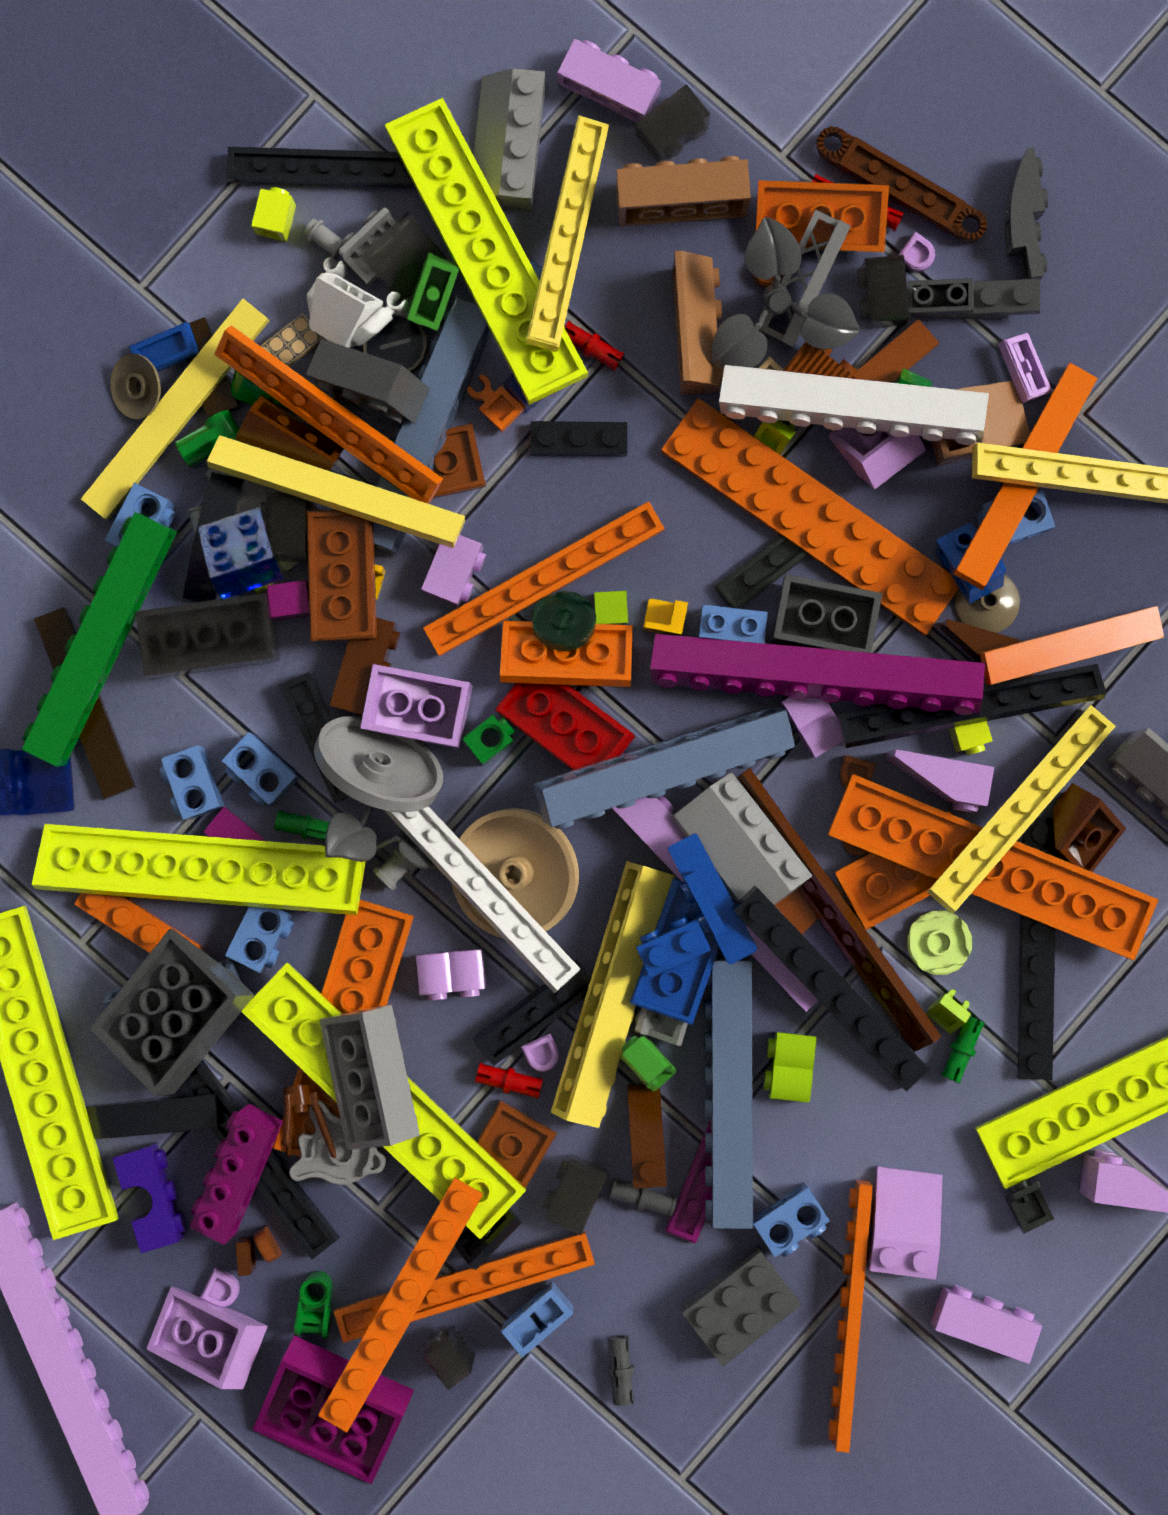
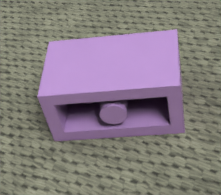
[421,535,486,607]

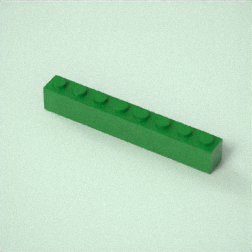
[22,512,178,767]

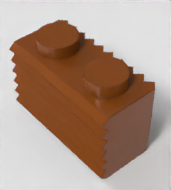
[783,341,858,379]

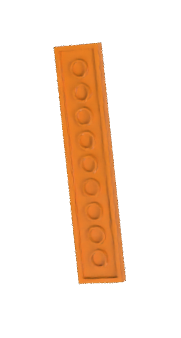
[661,398,959,636]
[827,774,1159,961]

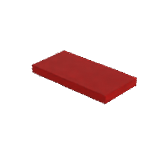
[495,683,635,771]

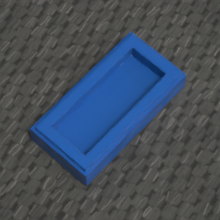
[129,322,199,372]

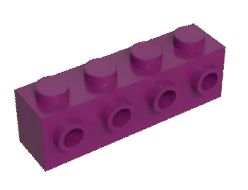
[190,1104,283,1245]

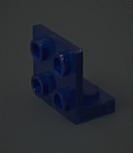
[198,507,284,600]
[0,749,75,816]

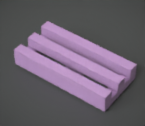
[998,333,1053,403]

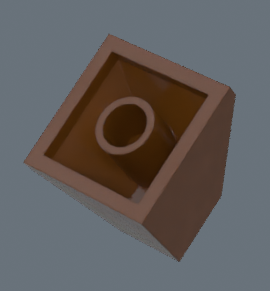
[1052,783,1126,872]

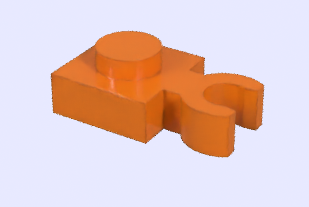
[467,374,525,433]

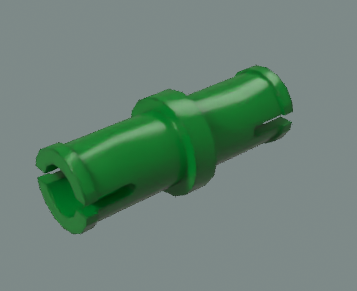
[941,1016,985,1084]

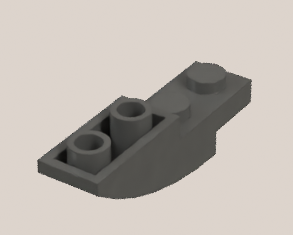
[1004,147,1048,280]
[908,278,1040,319]

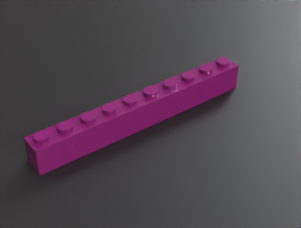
[650,634,985,715]

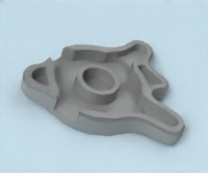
[289,1100,386,1185]

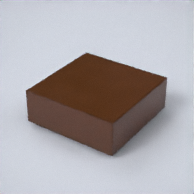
[235,1236,256,1276]

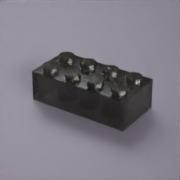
[135,593,280,679]

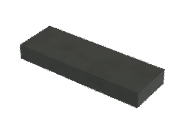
[714,535,809,609]

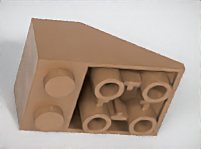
[932,381,1030,466]

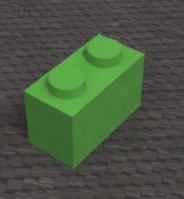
[407,252,459,331]

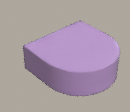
[896,232,935,273]
[521,1033,559,1072]
[200,1267,240,1307]

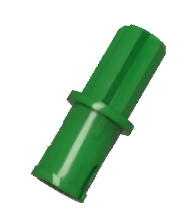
[274,810,329,840]

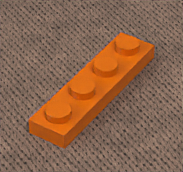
[74,893,203,953]

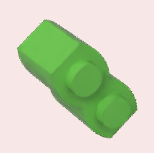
[621,1036,677,1091]

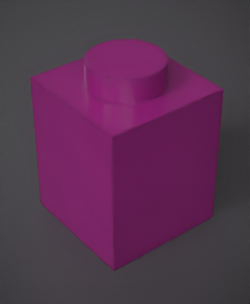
[267,580,310,621]

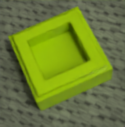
[594,591,628,625]

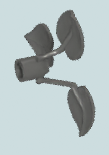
[711,217,860,368]
[325,805,440,871]

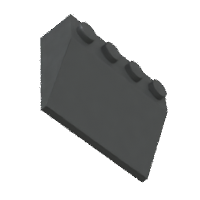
[90,929,254,1097]

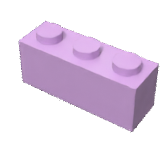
[557,39,661,125]
[930,1285,1042,1364]

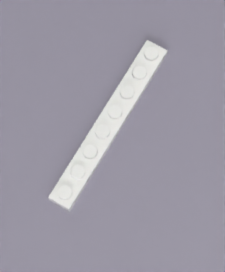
[384,806,580,993]

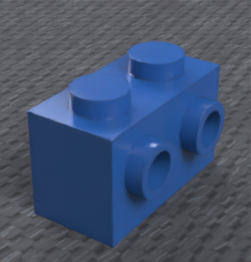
[936,522,1006,604]
[636,916,711,978]

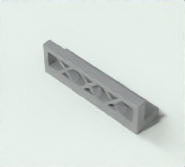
[759,210,851,347]

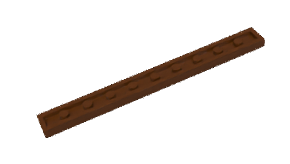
[736,768,941,1052]

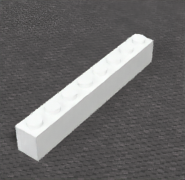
[719,365,989,445]

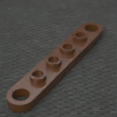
[816,126,987,243]

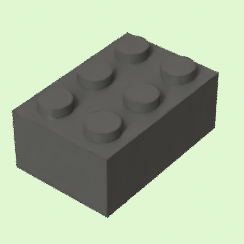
[306,339,430,424]
[770,574,882,653]
[680,1245,801,1366]

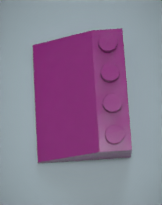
[253,1335,414,1484]

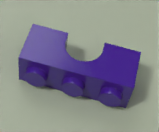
[113,1142,187,1253]

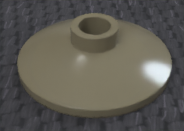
[110,354,161,419]
[955,575,1020,633]

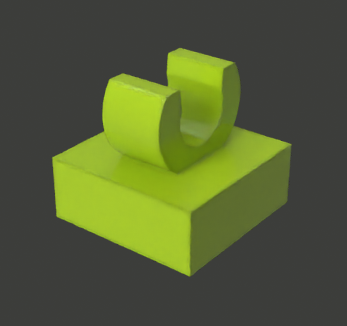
[754,420,796,454]
[925,989,971,1034]

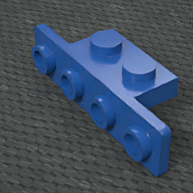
[668,833,757,965]

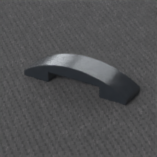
[183,472,244,606]

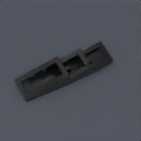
[88,1093,219,1139]

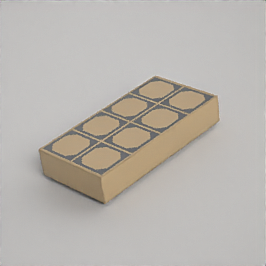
[261,313,323,367]

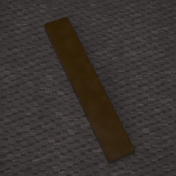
[34,607,136,799]

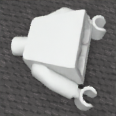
[306,257,410,348]

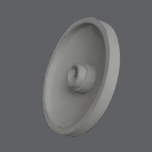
[314,716,443,812]

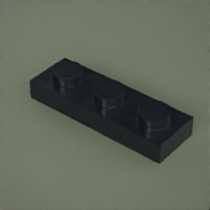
[530,421,627,456]

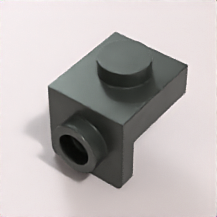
[1005,1179,1054,1234]

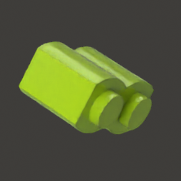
[763,1031,816,1103]

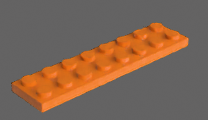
[273,899,414,1157]

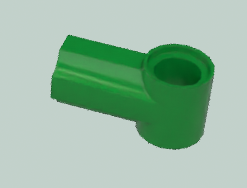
[175,410,240,468]

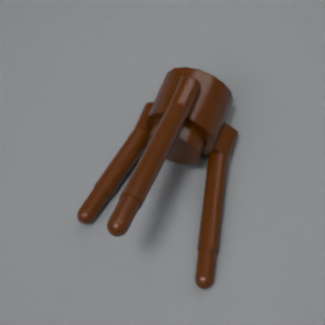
[283,1085,337,1158]

